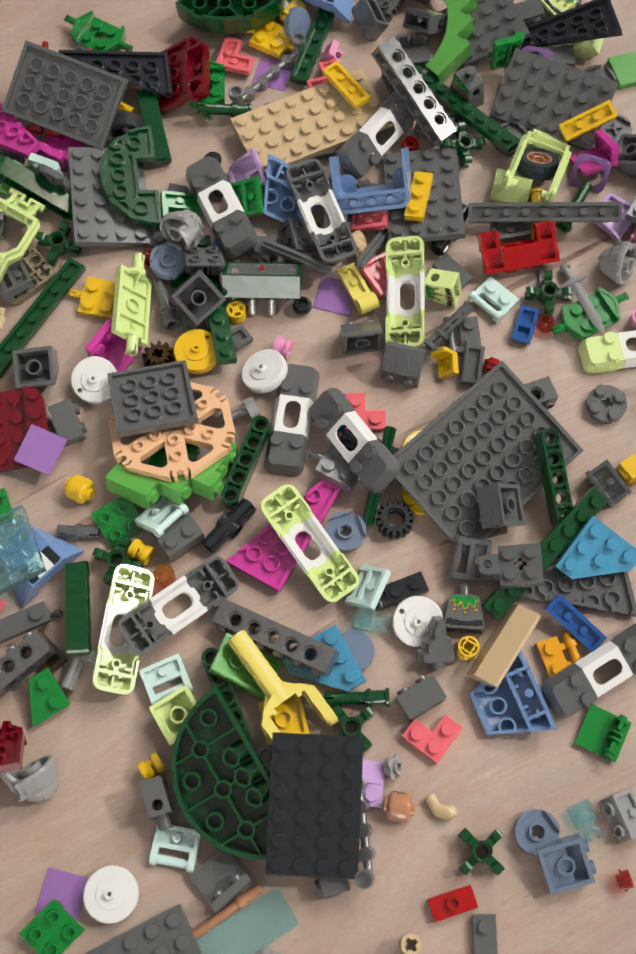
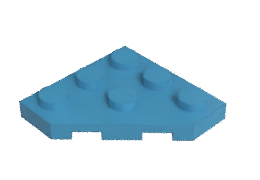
[554,516,636,579]
[282,624,367,692]

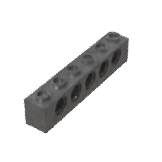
[212,598,340,677]
[0,630,56,698]

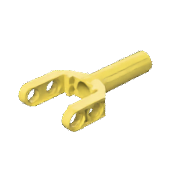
[227,630,338,744]

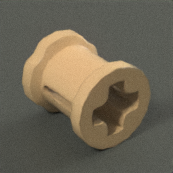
[400,934,422,954]

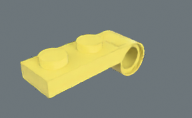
[337,263,380,315]

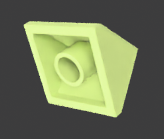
[489,168,533,203]
[149,684,197,746]

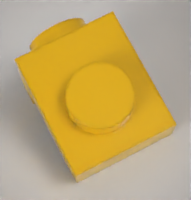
[431,347,459,380]

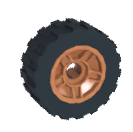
[517,149,559,181]

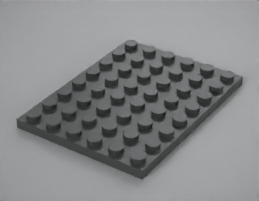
[393,361,584,557]

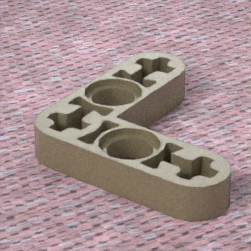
[9,241,56,306]

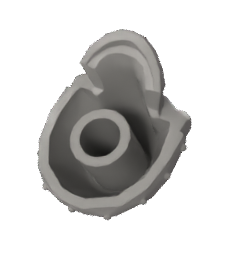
[160,209,205,251]
[598,238,636,286]
[0,755,58,803]

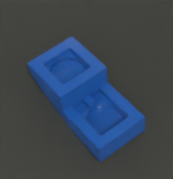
[511,305,540,345]

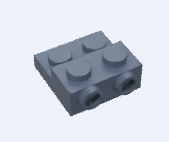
[536,833,597,895]

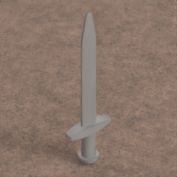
[560,263,605,334]

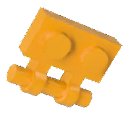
[535,632,582,678]

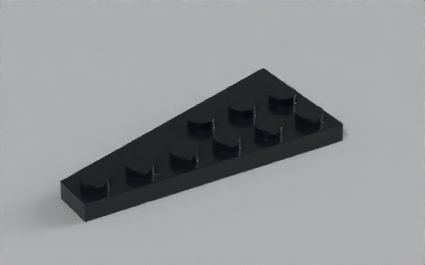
[512,0,623,51]
[59,50,172,98]

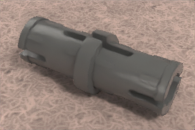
[56,524,100,540]

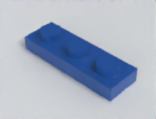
[545,593,607,652]

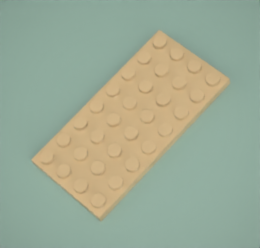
[230,68,393,173]

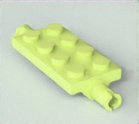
[111,253,152,357]

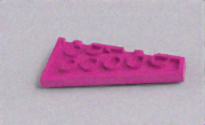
[0,103,41,159]
[226,479,341,593]

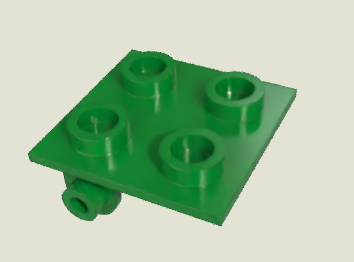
[91,497,144,549]
[575,704,632,763]
[18,898,85,954]

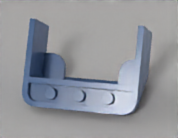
[329,147,411,214]

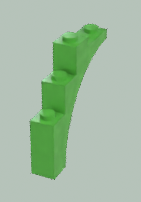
[426,0,478,83]
[105,442,238,509]

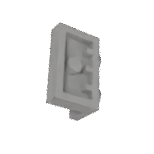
[600,788,636,844]

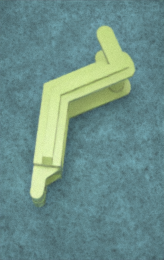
[502,129,572,202]
[0,187,46,283]

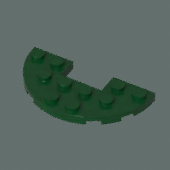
[100,126,162,226]

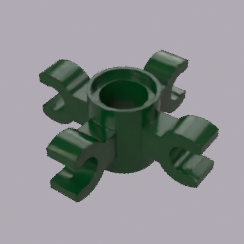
[440,121,486,168]
[35,221,82,266]
[524,270,573,317]
[92,535,143,586]
[332,704,374,752]
[458,828,505,876]

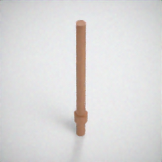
[193,883,264,940]

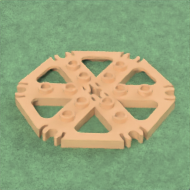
[109,382,236,483]

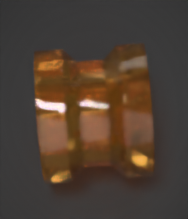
[153,564,176,588]

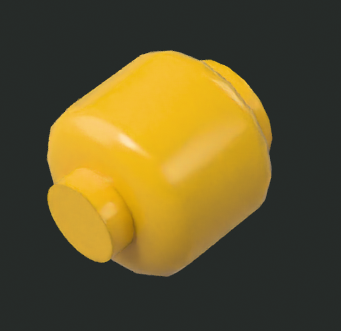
[64,474,96,504]

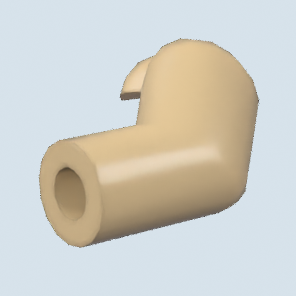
[425,793,457,820]

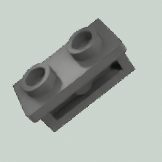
[586,460,633,507]

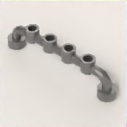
[228,32,306,104]
[355,777,376,889]

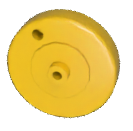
[173,329,217,375]

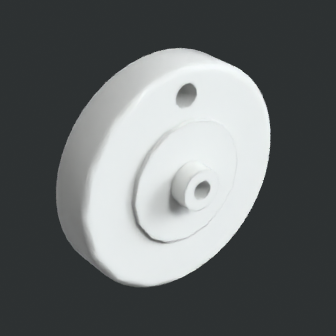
[241,349,288,394]
[71,356,117,404]
[392,596,443,647]
[83,865,139,924]

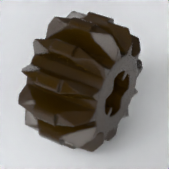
[142,340,175,367]

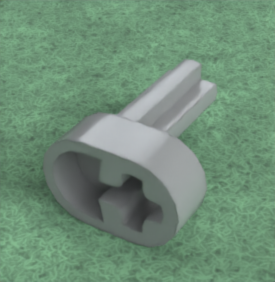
[217,396,261,426]
[61,650,97,691]

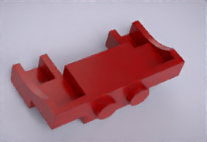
[478,220,560,275]

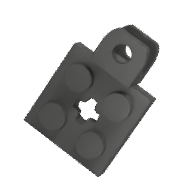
[479,543,544,589]

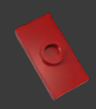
[427,884,479,922]

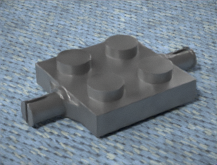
[309,443,364,492]

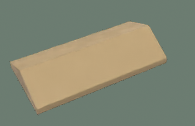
[466,604,541,688]

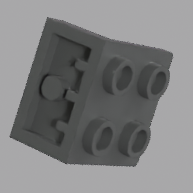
[278,218,322,263]
[190,849,253,913]

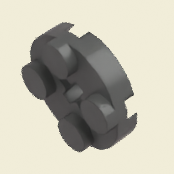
[586,384,627,424]

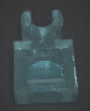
[352,607,391,633]
[566,799,602,843]

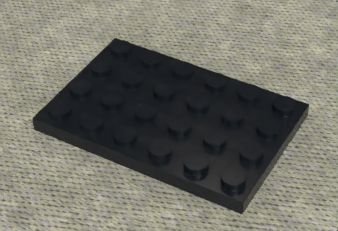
[265,732,364,879]

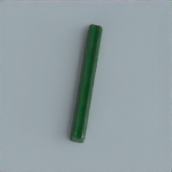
[362,426,396,525]

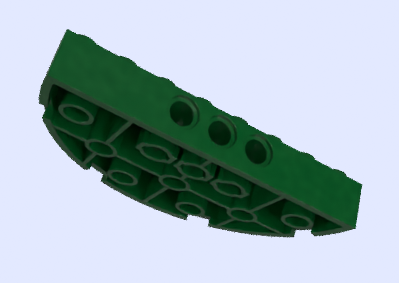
[175,0,292,34]
[171,686,270,860]

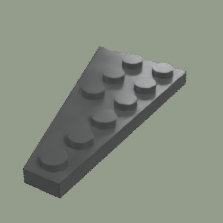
[519,565,636,617]

